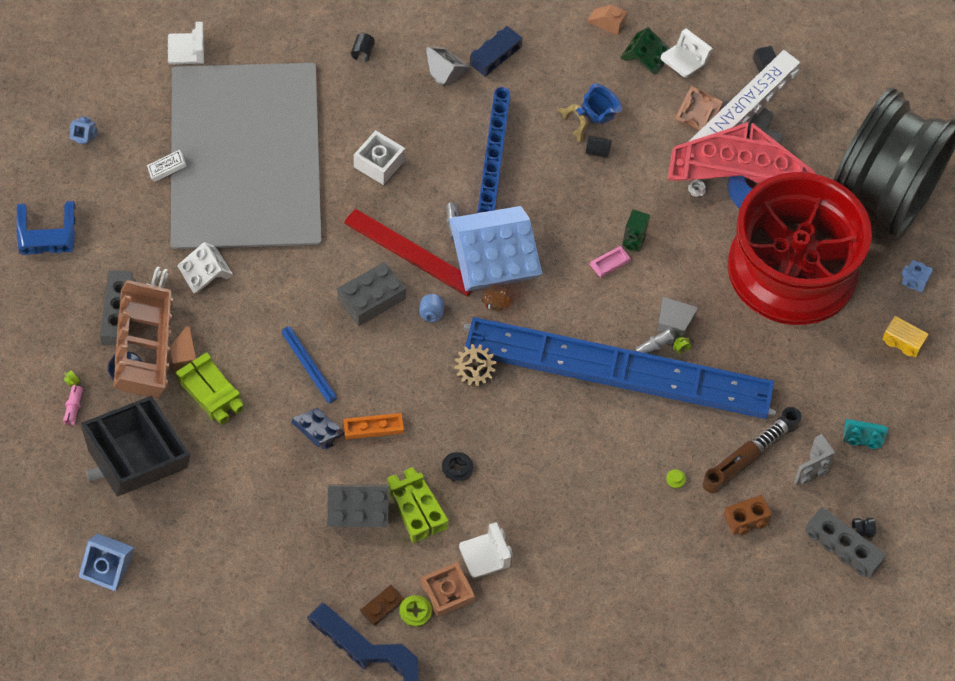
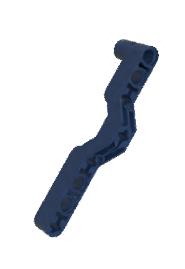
[307,603,418,681]

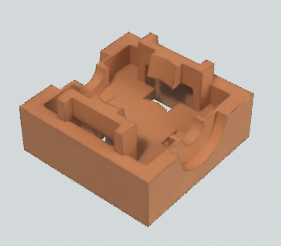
[675,86,725,131]
[420,562,475,618]

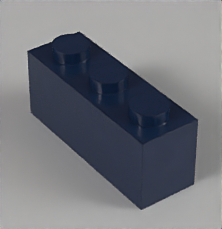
[470,26,522,77]

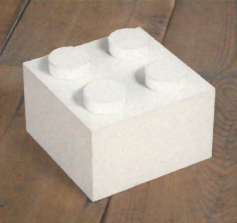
[354,130,405,185]

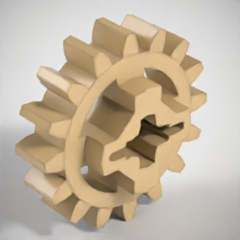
[454,344,496,386]

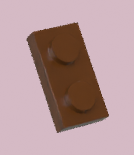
[360,585,405,626]

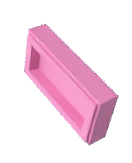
[590,246,631,278]

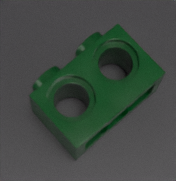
[622,209,650,252]

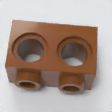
[724,495,772,535]

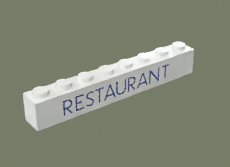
[688,50,800,142]

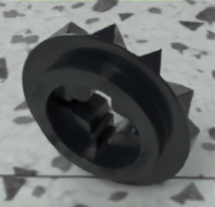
[442,452,473,482]

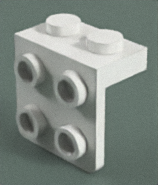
[660,29,713,77]
[459,522,513,579]

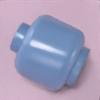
[419,294,445,322]

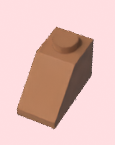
[587,5,628,35]
[168,326,196,372]

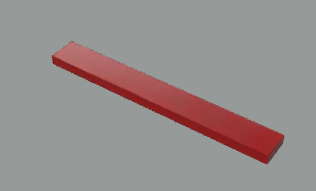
[344,208,473,297]

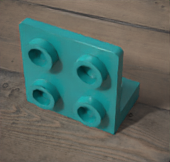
[843,419,889,449]

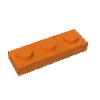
[343,413,404,440]

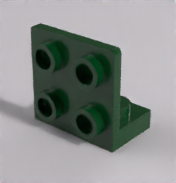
[620,27,671,74]

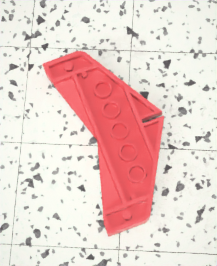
[667,122,816,184]

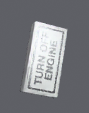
[147,150,187,182]

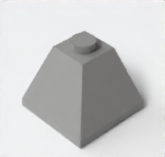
[426,47,470,86]

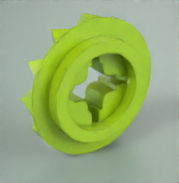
[399,595,432,627]

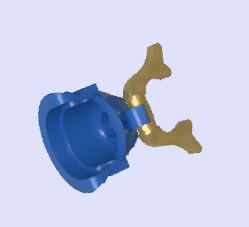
[558,83,622,142]

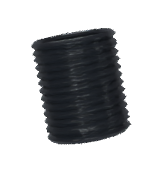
[351,33,375,62]
[585,135,612,159]

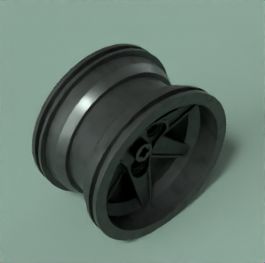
[833,87,955,239]

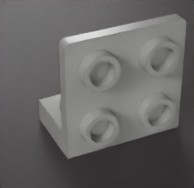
[794,434,835,485]

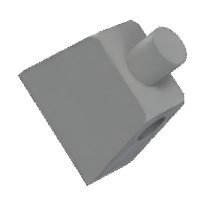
[657,297,698,344]

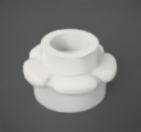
[688,180,706,197]

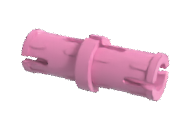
[63,385,84,425]

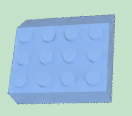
[449,206,542,292]

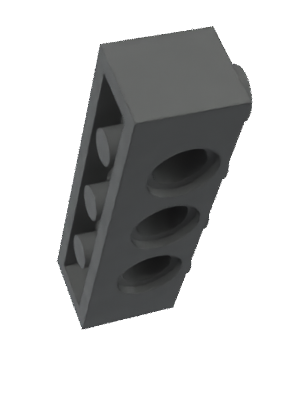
[100,270,136,345]
[805,507,887,579]

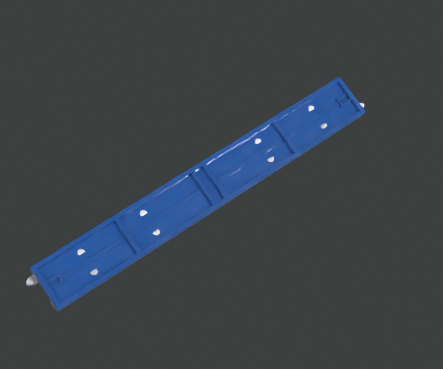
[463,317,776,419]

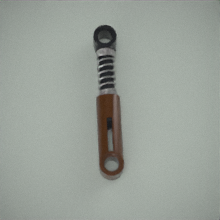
[702,407,801,493]

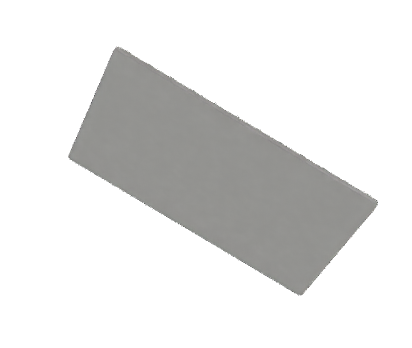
[171,63,321,249]

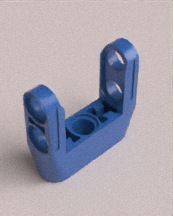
[17,201,75,255]

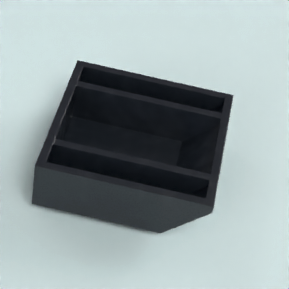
[81,396,190,497]

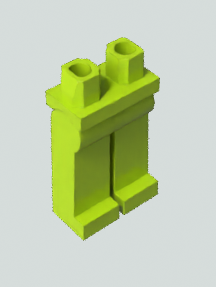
[176,352,244,425]
[387,467,448,543]

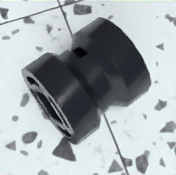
[852,517,876,537]

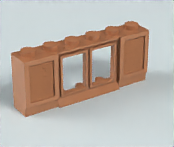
[113,280,173,399]

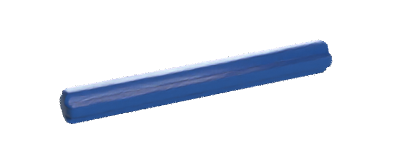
[282,326,337,403]

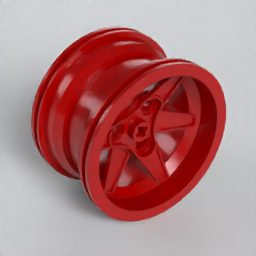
[727,172,872,325]

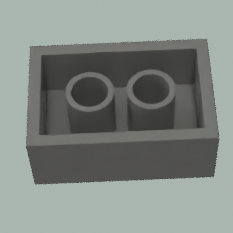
[337,262,406,326]
[327,484,389,527]

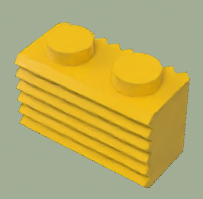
[882,316,929,358]

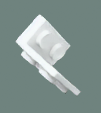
[168,22,204,64]
[178,242,233,293]

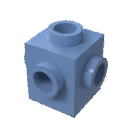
[69,116,98,144]
[901,260,933,293]

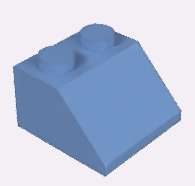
[79,534,135,591]

